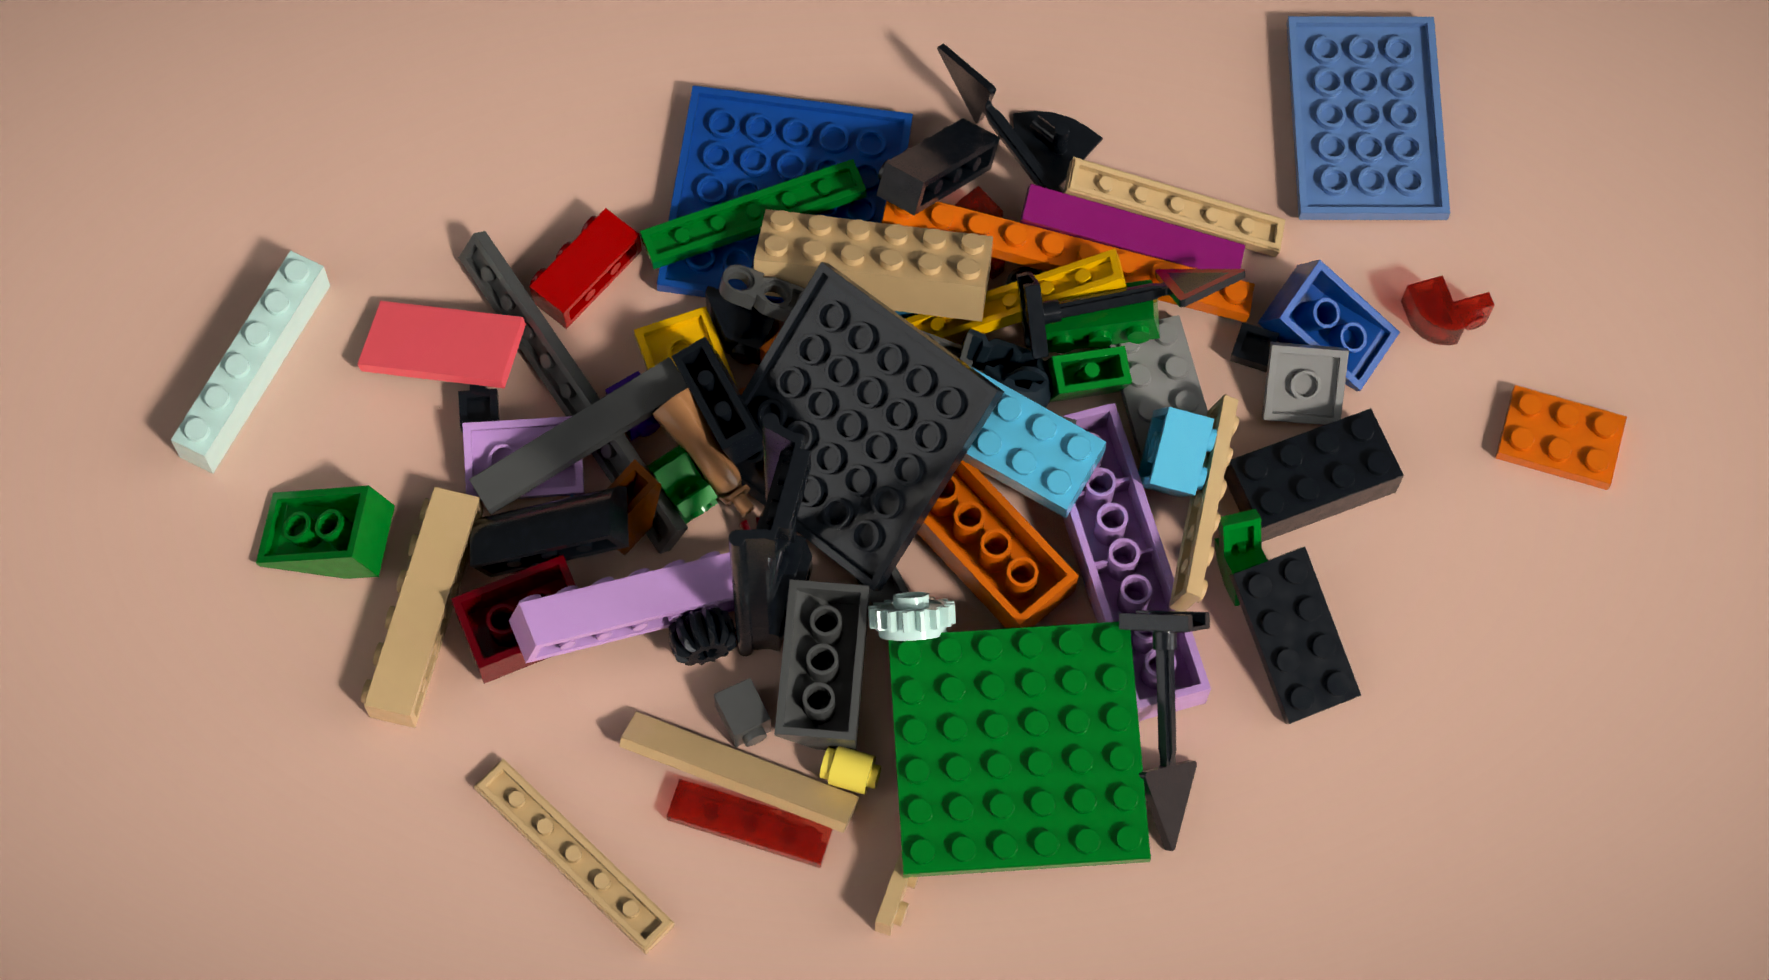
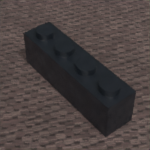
[877,118,1000,216]

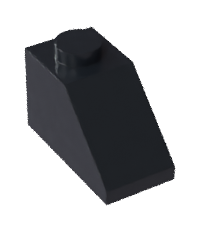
[705,286,779,365]

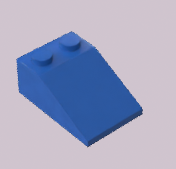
[1258,259,1400,391]

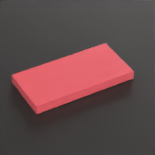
[357,301,526,389]

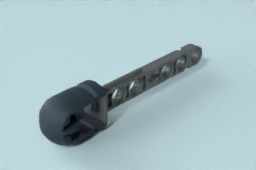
[719,265,1052,408]

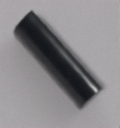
[470,486,629,577]

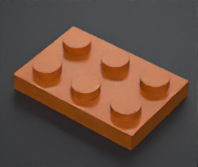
[1495,385,1627,490]

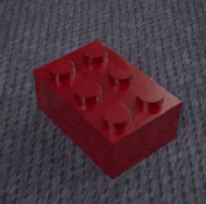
[451,555,576,684]

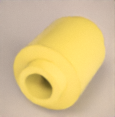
[819,746,882,795]

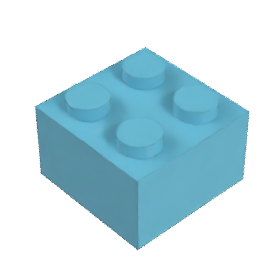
[1138,407,1217,497]

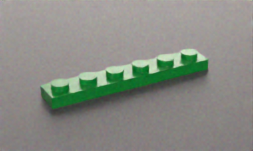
[640,159,867,270]

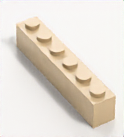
[361,487,484,728]

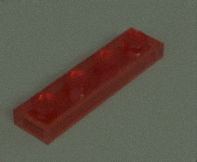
[666,779,833,868]

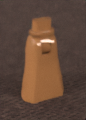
[653,388,755,517]

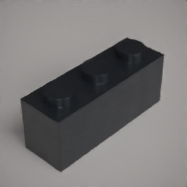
[671,337,763,466]

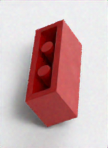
[529,208,642,329]

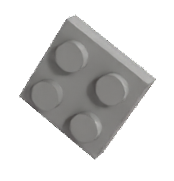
[1262,342,1349,425]

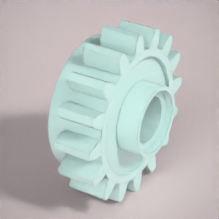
[868,592,956,641]

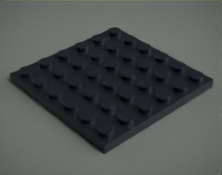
[736,262,1004,591]

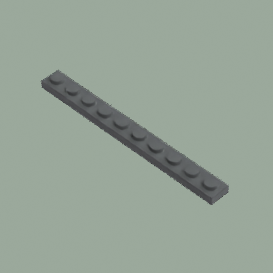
[458,231,688,554]

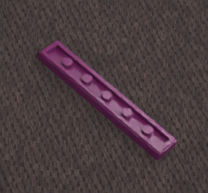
[1019,184,1246,269]

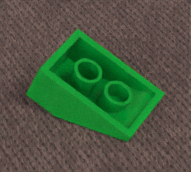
[256,485,395,579]

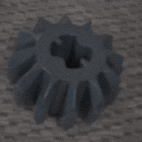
[669,607,737,666]

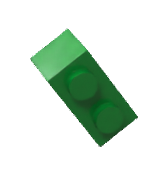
[1045,346,1132,403]

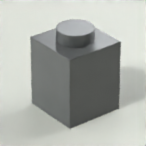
[714,678,771,748]

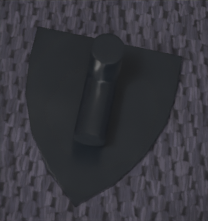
[1013,111,1103,186]

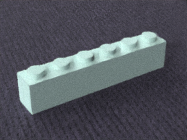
[171,250,330,473]

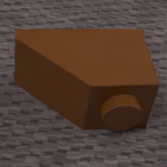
[607,459,662,556]

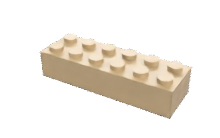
[754,209,993,322]

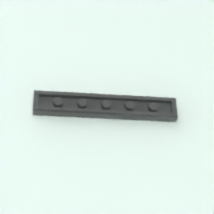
[469,357,688,514]

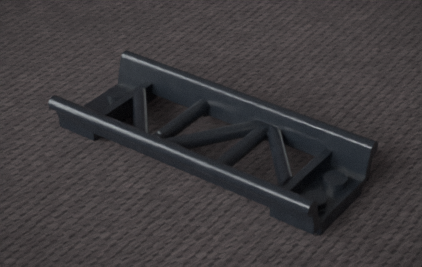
[728,413,812,656]

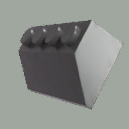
[774,579,870,750]

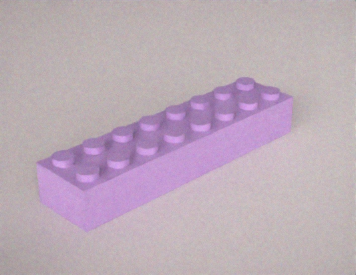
[1062,402,1211,721]

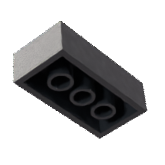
[1224,408,1404,542]

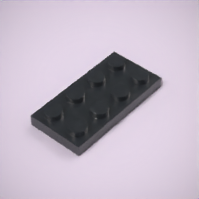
[1229,547,1361,724]

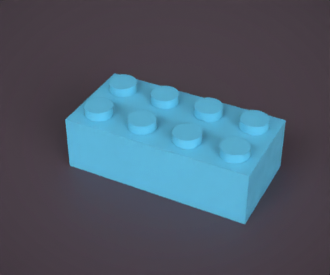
[962,366,1106,518]

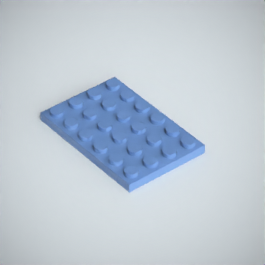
[1286,16,1450,220]

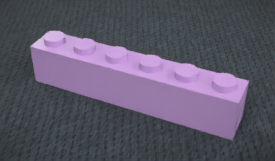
[509,551,734,663]

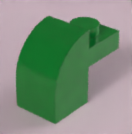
[647,445,718,524]
[1214,509,1268,606]

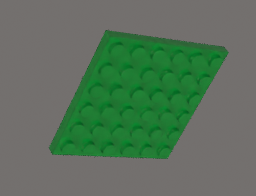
[888,622,1151,878]

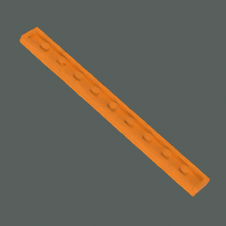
[881,201,1255,323]

